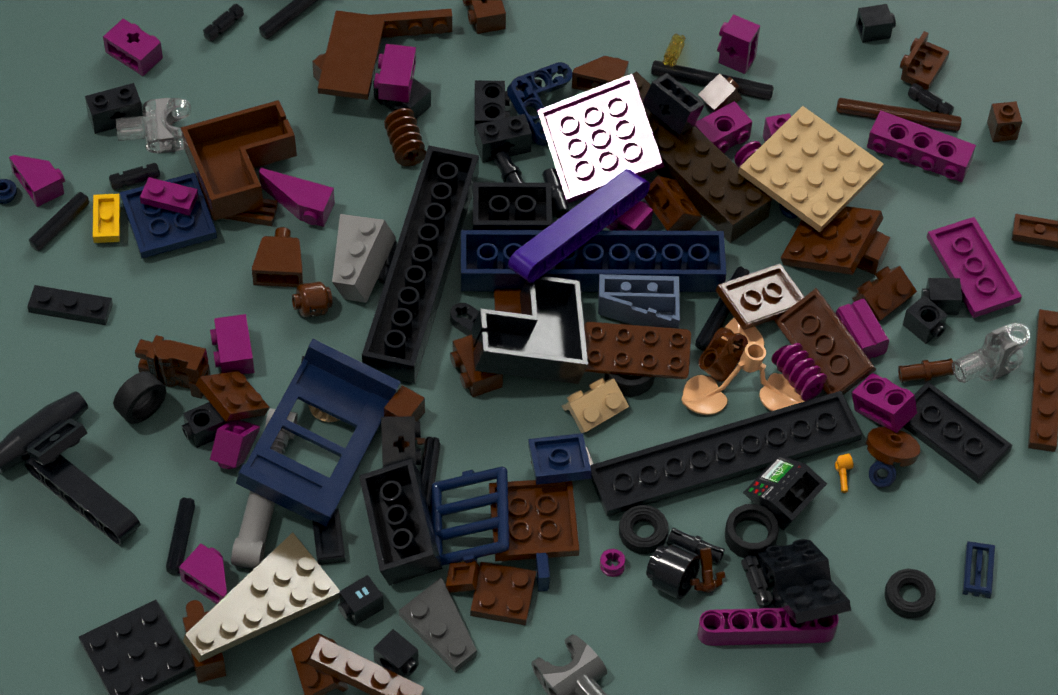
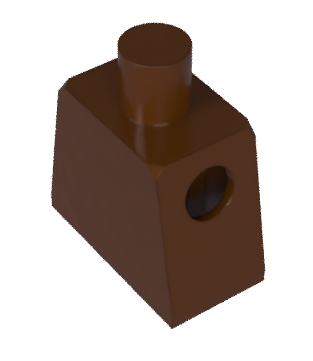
[252,227,304,287]

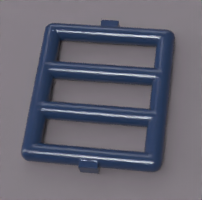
[431,466,509,566]

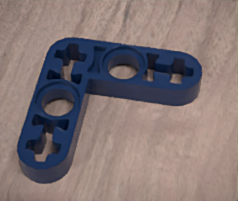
[507,62,573,146]

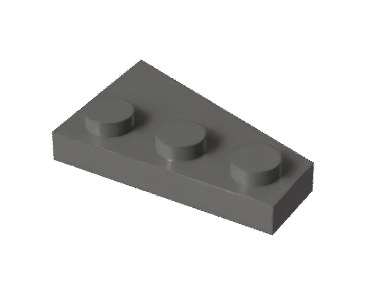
[399,577,477,673]

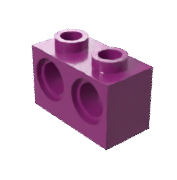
[852,373,917,433]

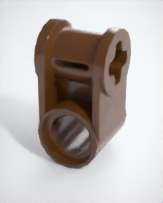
[699,327,748,382]

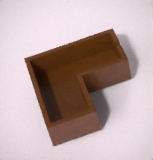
[181,100,297,221]

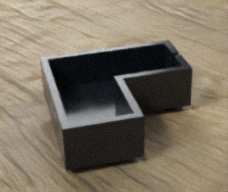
[472,276,588,384]

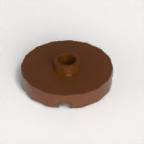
[865,427,920,467]

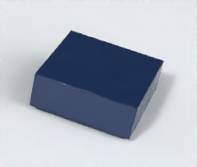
[536,553,550,592]

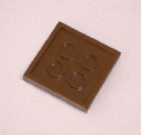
[781,206,884,275]
[489,480,579,562]

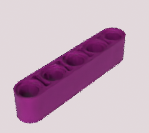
[697,608,839,646]

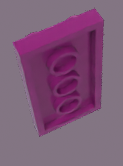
[927,217,1022,318]

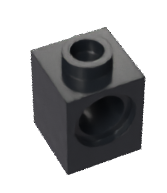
[903,296,947,344]
[181,402,225,448]
[373,629,419,677]

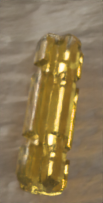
[663,33,686,67]

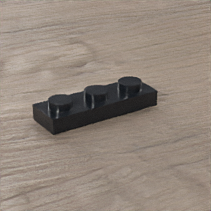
[27,285,113,325]

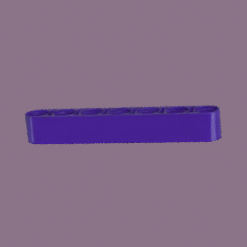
[508,169,650,283]

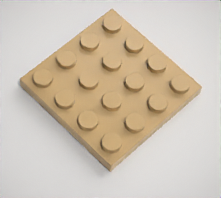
[738,106,884,232]

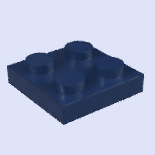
[528,433,591,485]

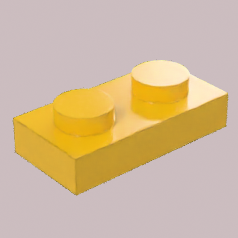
[93,194,120,243]

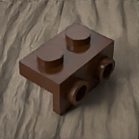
[900,31,950,90]
[852,266,917,321]
[291,633,348,695]

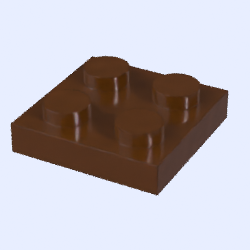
[195,371,270,422]
[470,562,536,625]

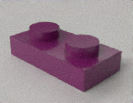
[140,177,199,215]

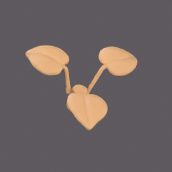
[681,317,804,415]

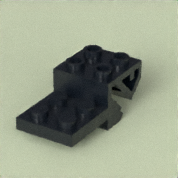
[758,539,851,624]

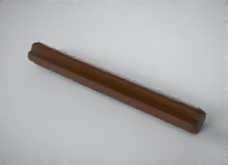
[836,98,962,131]

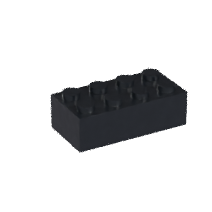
[359,459,443,586]

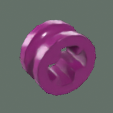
[600,549,625,577]

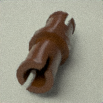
[898,358,955,383]

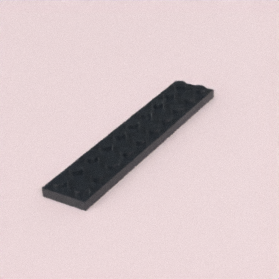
[590,391,862,516]

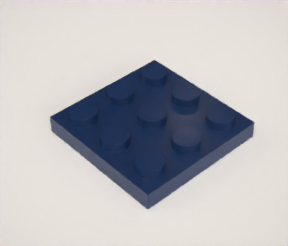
[120,172,217,259]

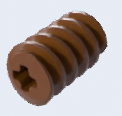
[384,108,427,166]

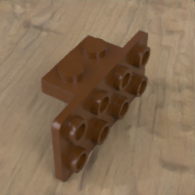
[584,322,691,379]

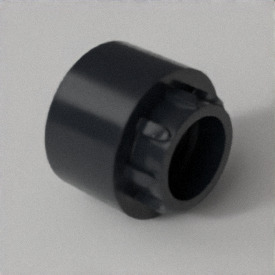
[646,544,701,600]

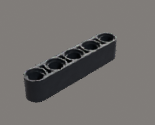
[24,454,140,545]

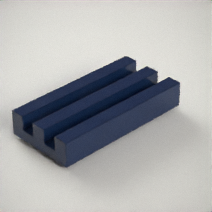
[962,541,995,598]

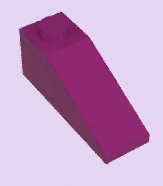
[259,168,335,227]

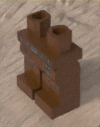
[135,335,211,399]

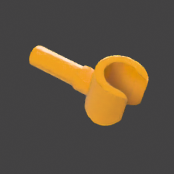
[835,453,853,493]

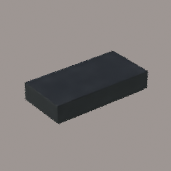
[312,509,345,565]

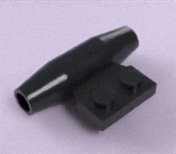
[0,391,88,473]

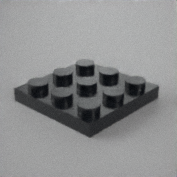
[79,600,195,695]

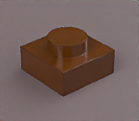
[446,561,480,593]

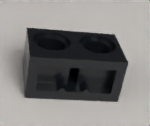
[474,80,510,136]

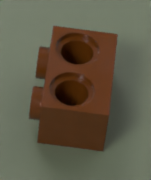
[644,176,702,231]

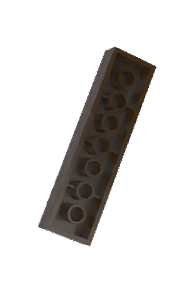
[633,71,772,243]

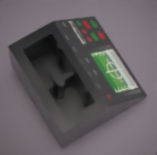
[743,455,827,530]

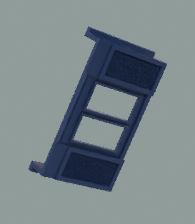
[236,339,400,527]

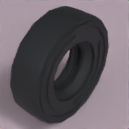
[619,505,668,554]
[885,568,936,619]

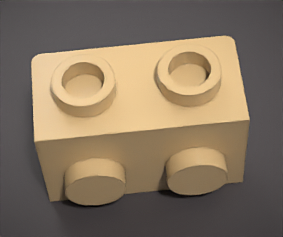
[562,377,629,433]

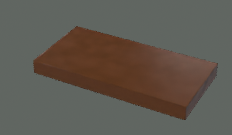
[318,10,385,100]
[774,288,876,395]

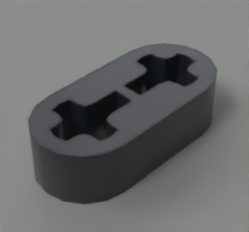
[450,303,479,336]

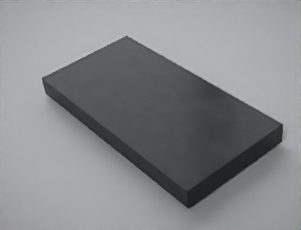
[903,381,1013,483]

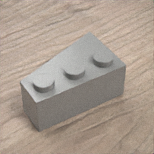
[332,214,396,303]

